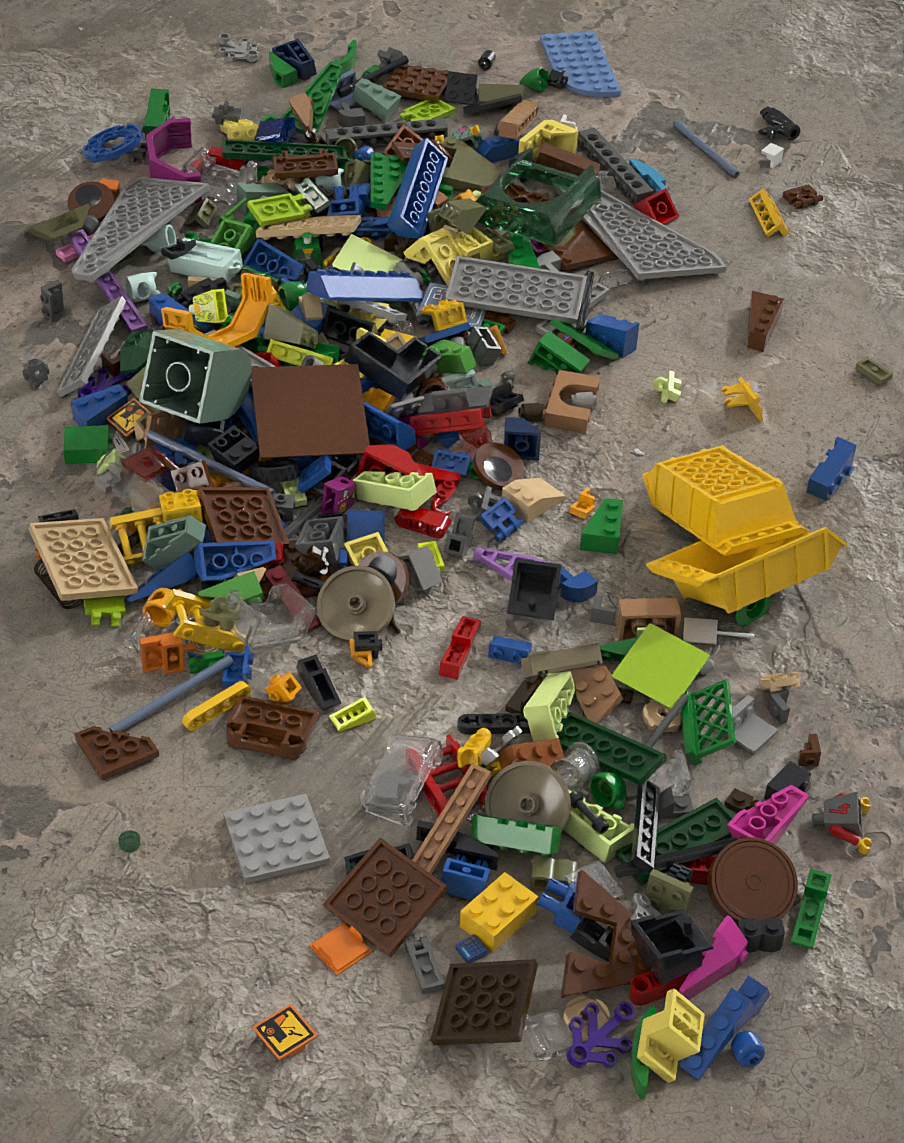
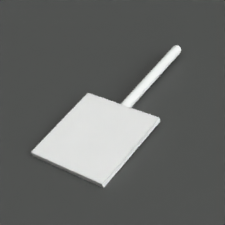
[683,618,754,645]

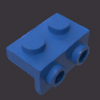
[222,645,254,687]

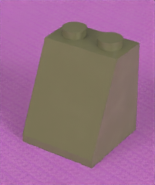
[263,304,318,349]

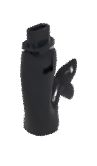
[758,106,800,140]

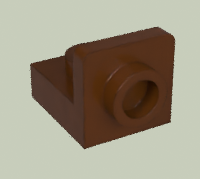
[798,734,821,767]

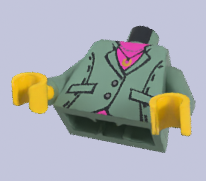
[434,125,483,150]

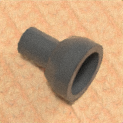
[501,371,515,389]

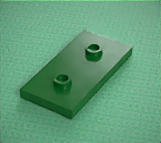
[550,319,619,360]

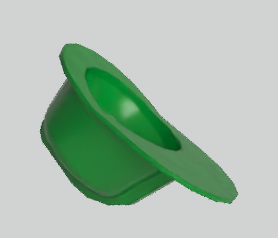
[736,597,770,627]

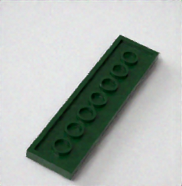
[222,139,347,166]

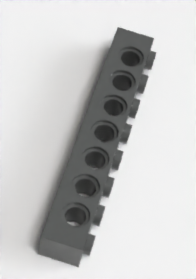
[325,118,448,149]
[577,128,654,205]

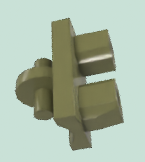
[199,596,239,631]

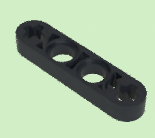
[457,713,531,735]

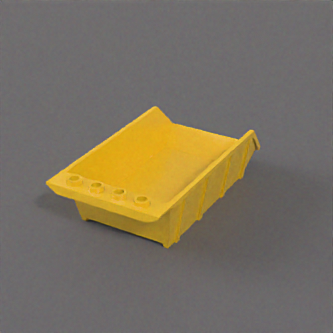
[642,445,809,556]
[646,527,848,613]

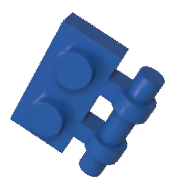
[478,497,524,542]

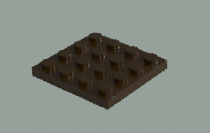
[431,959,538,1045]

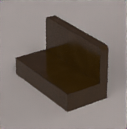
[505,676,543,713]

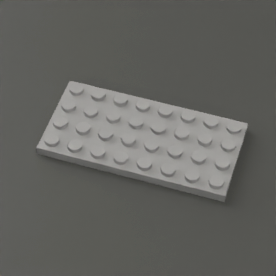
[445,256,587,324]

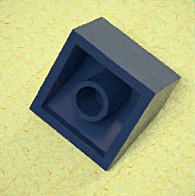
[503,417,541,460]

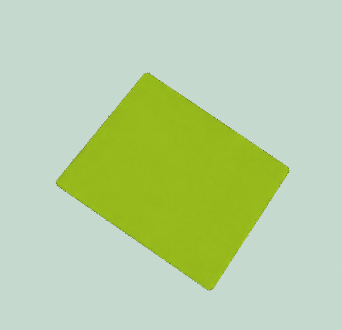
[612,623,710,708]

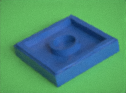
[298,455,332,493]

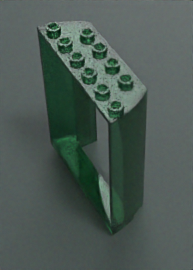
[475,147,601,246]

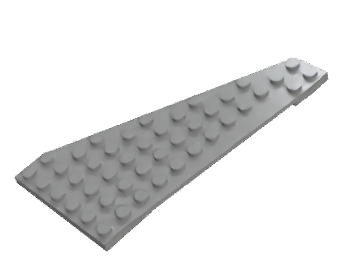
[72,177,210,282]
[550,177,727,280]

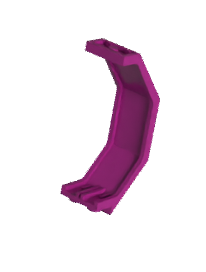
[146,116,202,203]

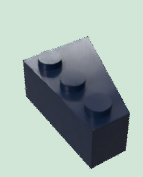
[272,39,317,79]

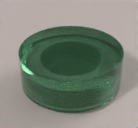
[118,830,141,852]

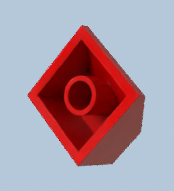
[634,188,679,225]

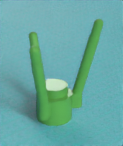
[218,197,247,224]

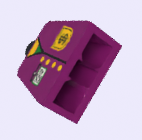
[321,476,356,514]

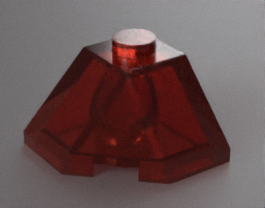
[456,421,493,449]

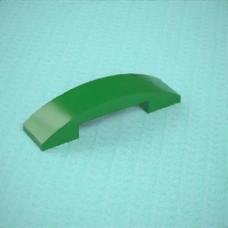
[334,40,357,74]
[791,869,832,950]
[630,1006,656,1100]

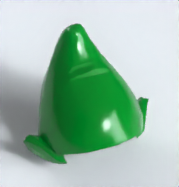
[519,67,549,92]

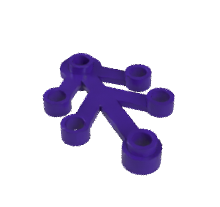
[78,368,135,399]
[566,1001,635,1068]

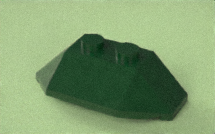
[120,331,152,374]

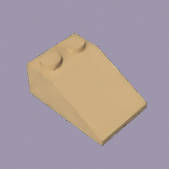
[502,478,566,523]

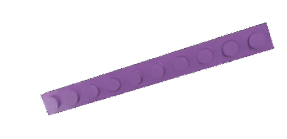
[68,229,148,333]

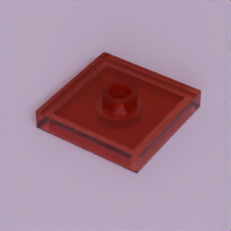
[121,445,174,482]

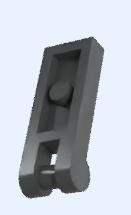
[404,936,444,994]

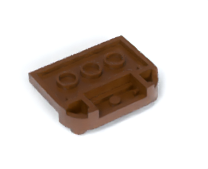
[273,148,338,180]
[226,695,319,760]

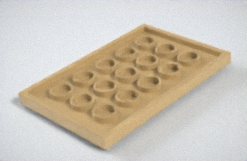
[256,214,362,240]
[29,518,138,601]

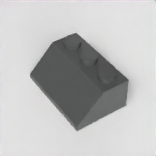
[295,516,347,564]

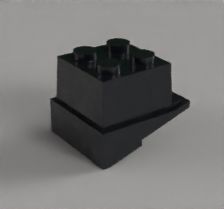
[507,558,562,620]
[631,909,713,986]

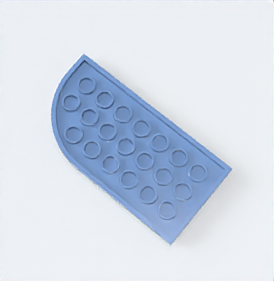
[540,31,621,97]

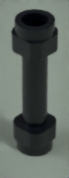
[570,791,609,834]

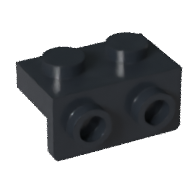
[490,383,524,415]

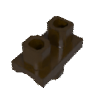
[294,545,329,576]

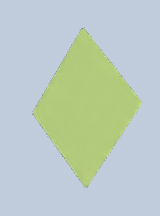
[332,234,403,273]

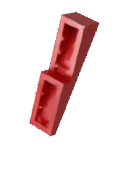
[439,616,481,680]

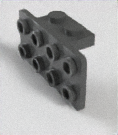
[418,386,493,415]

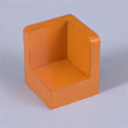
[100,179,120,196]

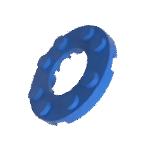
[83,124,143,163]

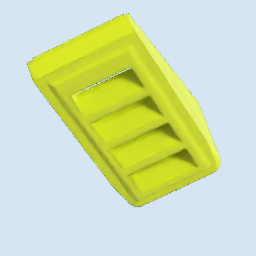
[329,697,376,732]

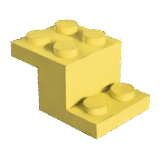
[452,227,505,261]
[637,989,705,1083]

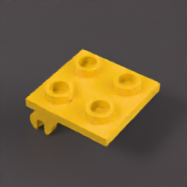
[721,377,763,422]

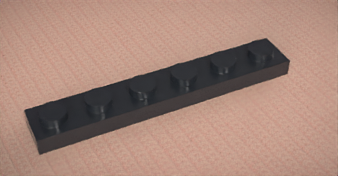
[631,779,660,873]

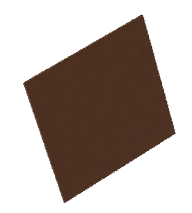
[251,364,369,458]

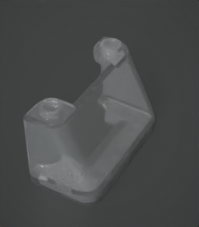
[359,734,444,828]

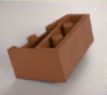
[497,738,564,770]

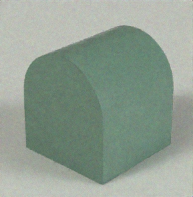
[139,329,252,424]

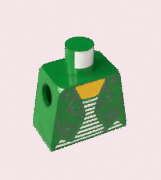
[291,232,323,268]

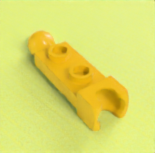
[457,728,492,768]

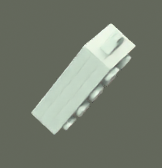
[168,238,243,283]

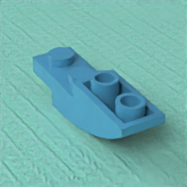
[629,158,668,194]

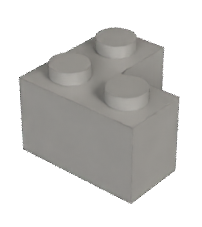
[398,546,442,592]

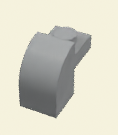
[537,251,561,272]

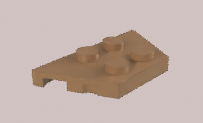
[143,410,188,448]
[565,666,623,724]

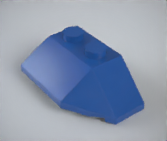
[475,135,520,163]

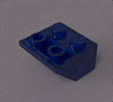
[254,117,297,142]

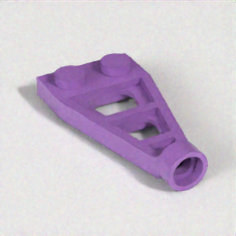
[473,547,549,581]

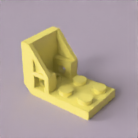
[518,120,578,159]
[403,228,464,286]

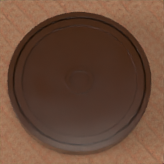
[707,837,798,925]

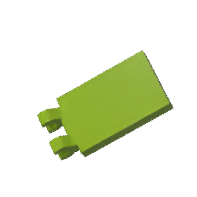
[399,100,455,122]
[247,193,313,227]
[84,595,125,627]

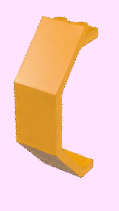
[161,273,277,347]

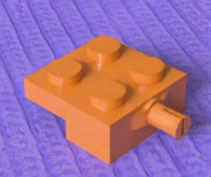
[139,633,196,674]

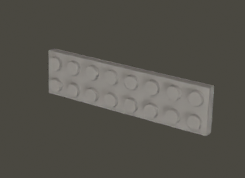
[56,296,126,397]

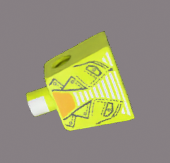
[189,289,228,323]

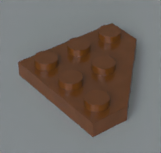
[74,726,159,780]

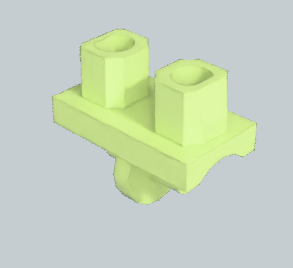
[653,371,681,404]

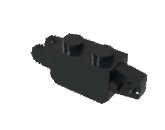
[174,277,227,310]

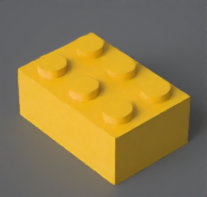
[459,872,538,952]

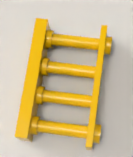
[109,507,195,567]
[163,589,252,652]

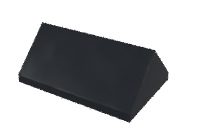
[322,306,379,347]

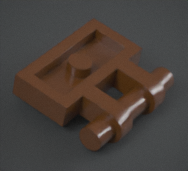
[782,185,823,208]

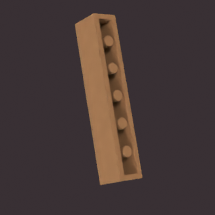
[497,100,539,139]

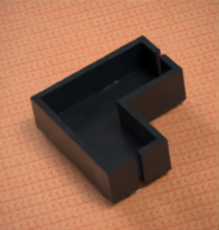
[344,331,443,400]

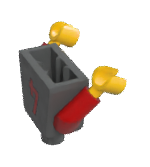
[812,792,872,855]

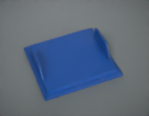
[347,510,385,542]

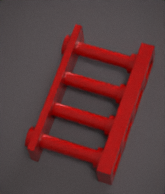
[410,402,492,435]
[405,734,488,816]

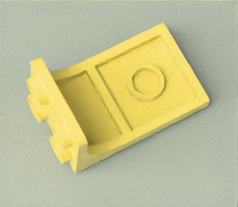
[220,119,260,141]

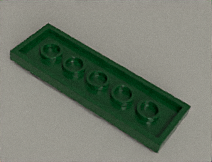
[557,712,667,786]
[615,797,735,886]

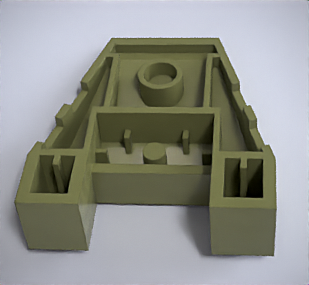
[440,137,501,192]

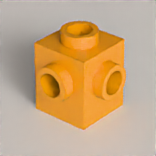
[265,672,302,703]

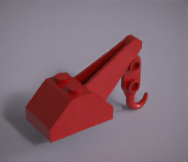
[356,444,461,516]

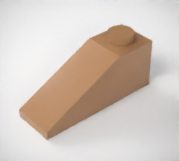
[288,92,314,133]

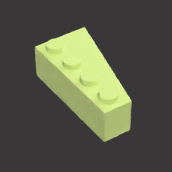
[352,471,437,511]
[523,671,575,742]
[563,790,634,863]

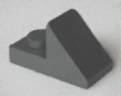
[658,787,694,819]

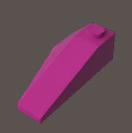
[727,785,809,845]
[679,915,748,1000]

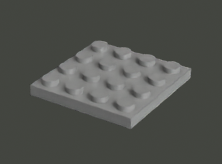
[223,794,330,884]

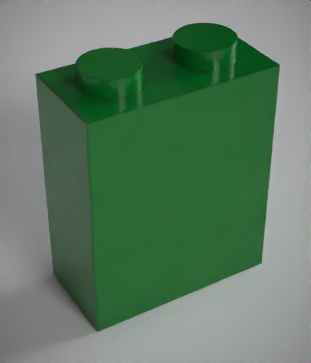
[63,425,113,464]

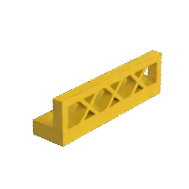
[749,188,789,237]

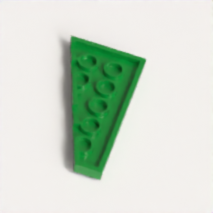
[280,61,343,133]
[370,153,408,210]

